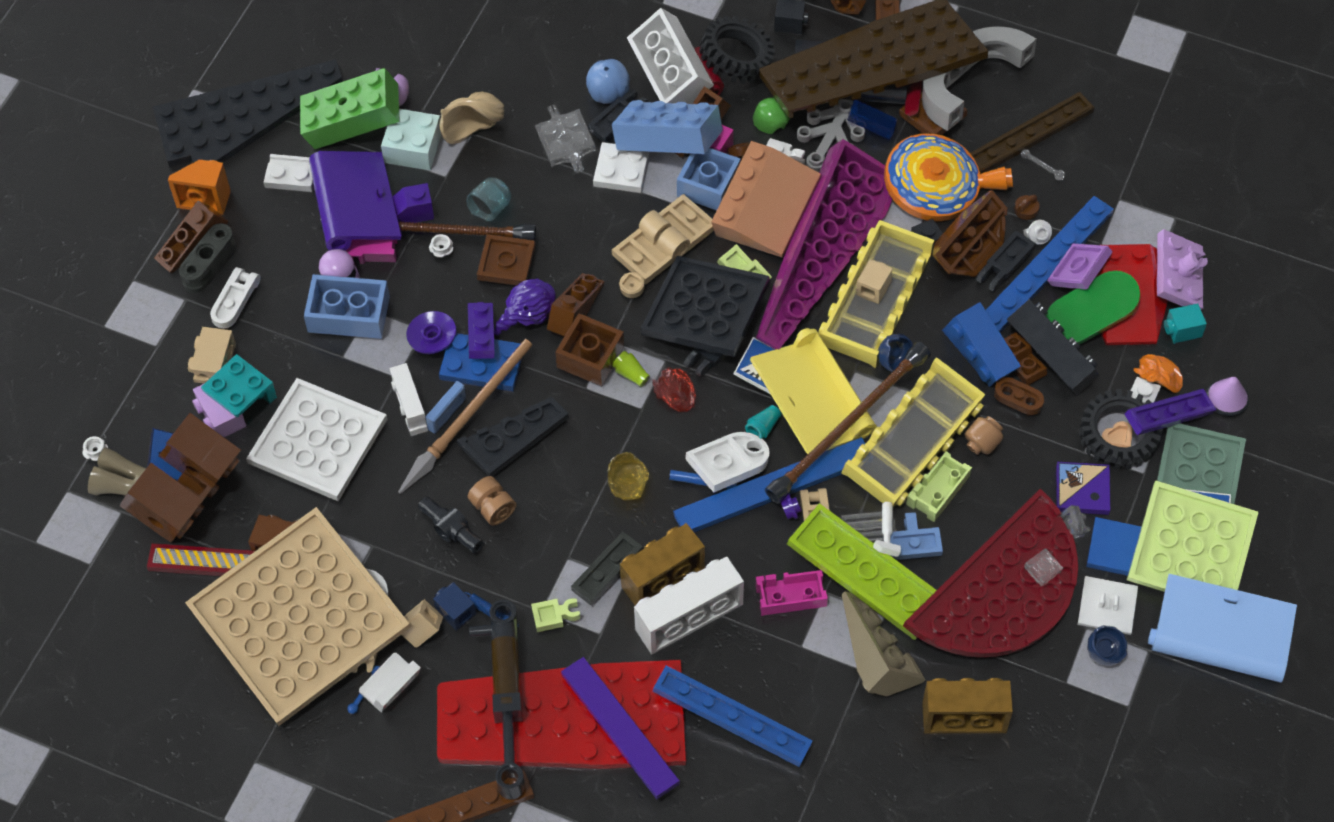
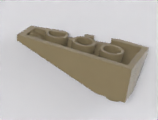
[842,591,925,696]

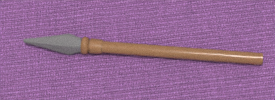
[398,339,533,494]

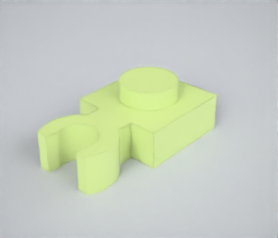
[531,598,581,632]

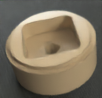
[619,272,645,298]

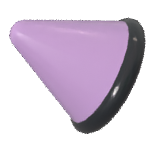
[1206,377,1249,416]

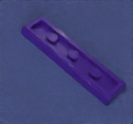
[1124,389,1216,435]

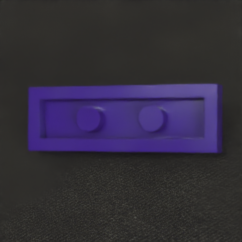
[468,302,494,359]

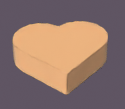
[1101,421,1133,448]

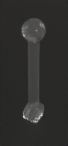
[1021,149,1065,180]

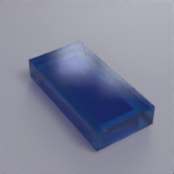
[847,100,897,140]

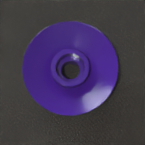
[406,311,456,354]

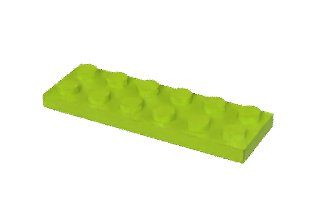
[787,503,937,640]

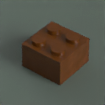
[555,313,624,386]

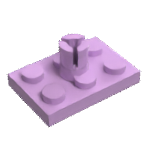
[1157,229,1208,309]

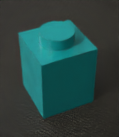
[1164,303,1207,343]

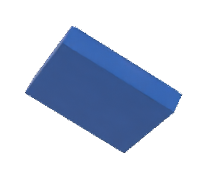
[1086,517,1141,576]

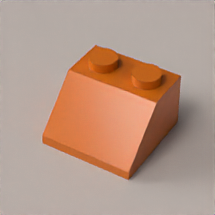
[168,160,231,214]

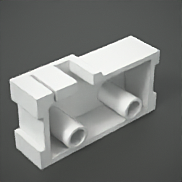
[389,363,428,436]

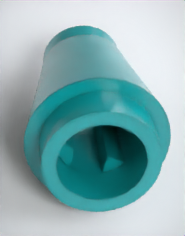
[745,405,781,439]

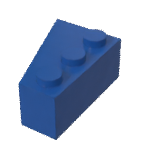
[942,302,1021,387]

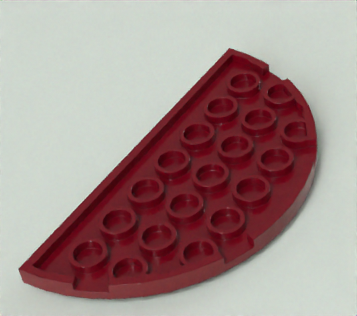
[903,489,1078,657]

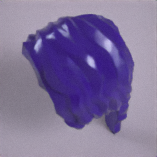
[494,279,556,335]

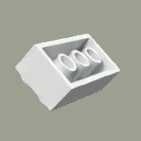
[627,8,714,104]
[634,557,744,655]

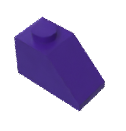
[392,183,434,223]

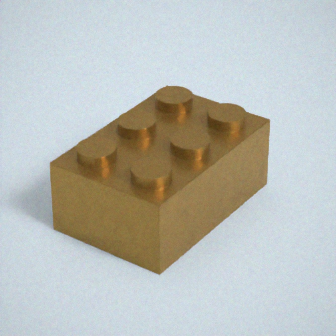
[620,523,705,606]
[923,678,1013,733]

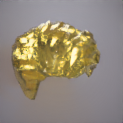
[608,452,649,500]

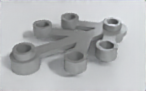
[797,99,865,172]

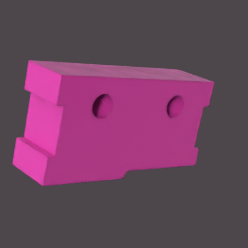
[346,239,398,264]
[756,570,828,616]

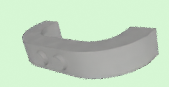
[922,27,1037,131]

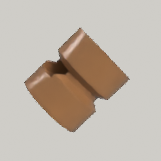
[468,476,516,526]

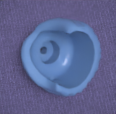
[586,59,630,104]

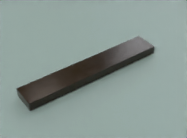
[970,92,1095,174]

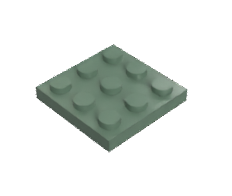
[1157,424,1246,504]

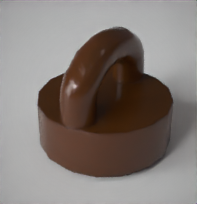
[727,142,750,157]
[1014,195,1039,220]

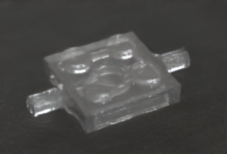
[535,105,596,173]

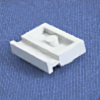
[264,154,314,192]

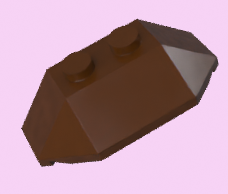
[933,190,1008,277]

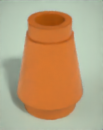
[977,166,1013,190]

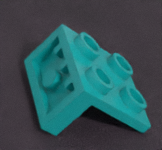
[201,354,277,417]

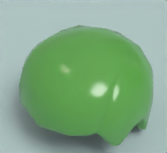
[753,97,790,134]

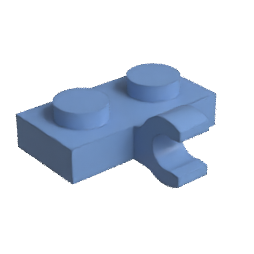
[890,512,943,560]

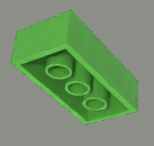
[300,68,399,149]

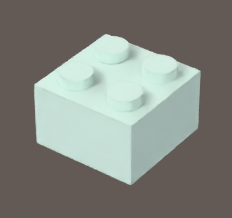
[381,109,442,170]

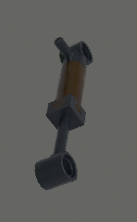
[469,599,525,799]

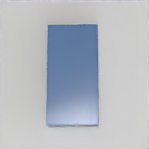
[426,381,466,434]

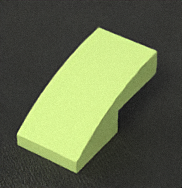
[717,244,772,279]

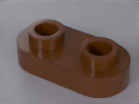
[994,377,1044,415]

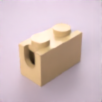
[188,327,236,383]

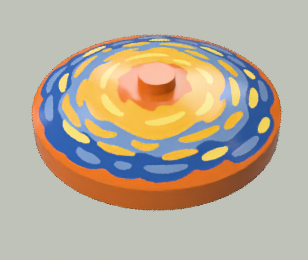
[884,134,980,221]

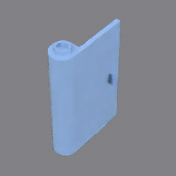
[1148,574,1297,683]

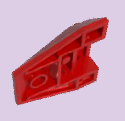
[1095,244,1168,345]

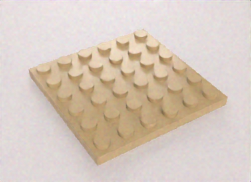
[185,507,411,726]

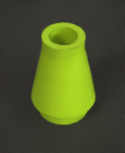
[612,351,650,387]

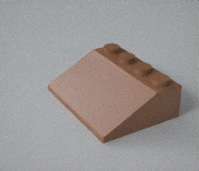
[711,141,821,257]

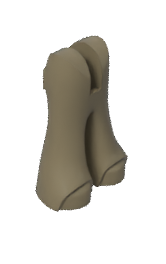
[88,448,146,495]

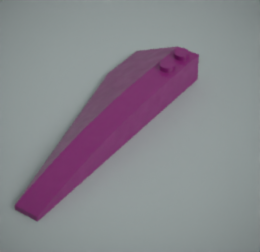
[756,139,892,350]

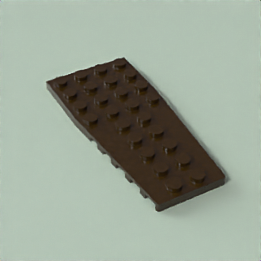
[759,0,988,118]

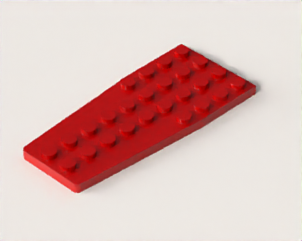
[437,660,686,769]

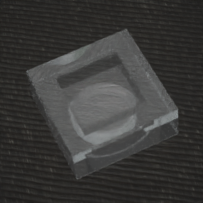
[1024,548,1063,587]

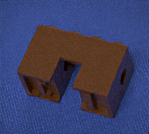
[120,413,241,543]

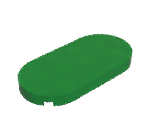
[1046,271,1140,345]

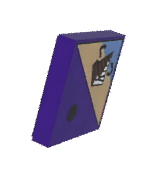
[1056,462,1110,515]

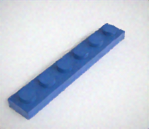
[653,665,813,767]

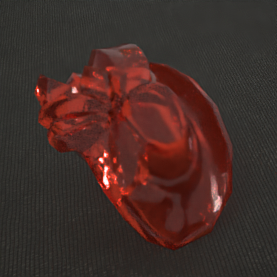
[652,367,696,412]

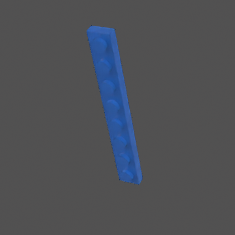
[986,196,1114,333]

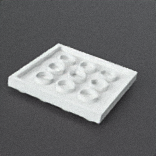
[246,378,387,501]

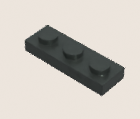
[571,532,643,606]

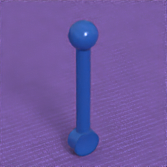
[347,666,380,714]

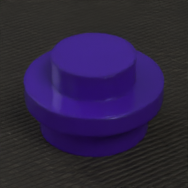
[781,494,802,519]

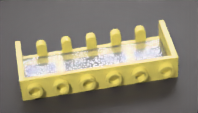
[818,220,934,368]
[841,357,985,507]

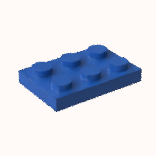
[439,333,522,392]

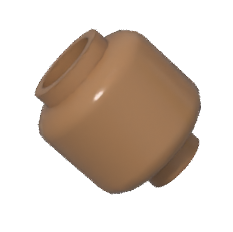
[965,416,1003,455]

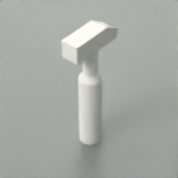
[873,502,901,557]

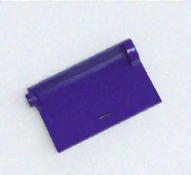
[309,151,401,251]

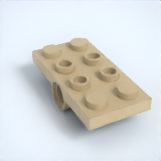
[612,194,714,285]

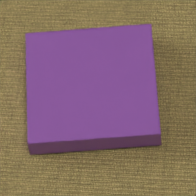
[1047,243,1112,289]

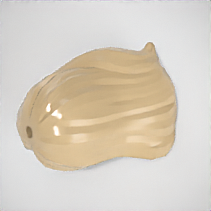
[439,92,504,144]

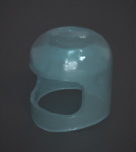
[466,177,511,221]

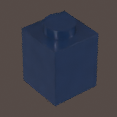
[433,582,476,631]

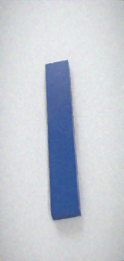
[673,437,873,532]

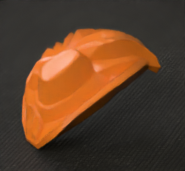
[1134,354,1183,393]

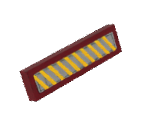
[147,543,255,576]

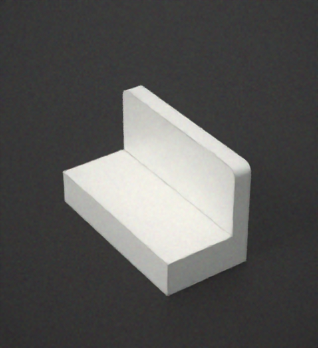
[359,653,421,713]

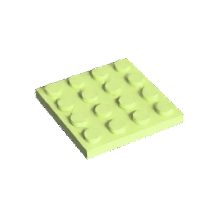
[1127,481,1258,592]

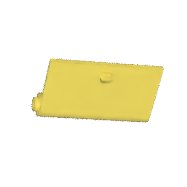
[750,328,877,454]

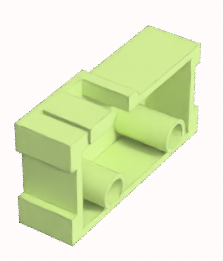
[906,452,972,522]

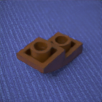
[1004,332,1047,385]

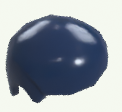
[877,334,912,373]
[1087,625,1127,666]

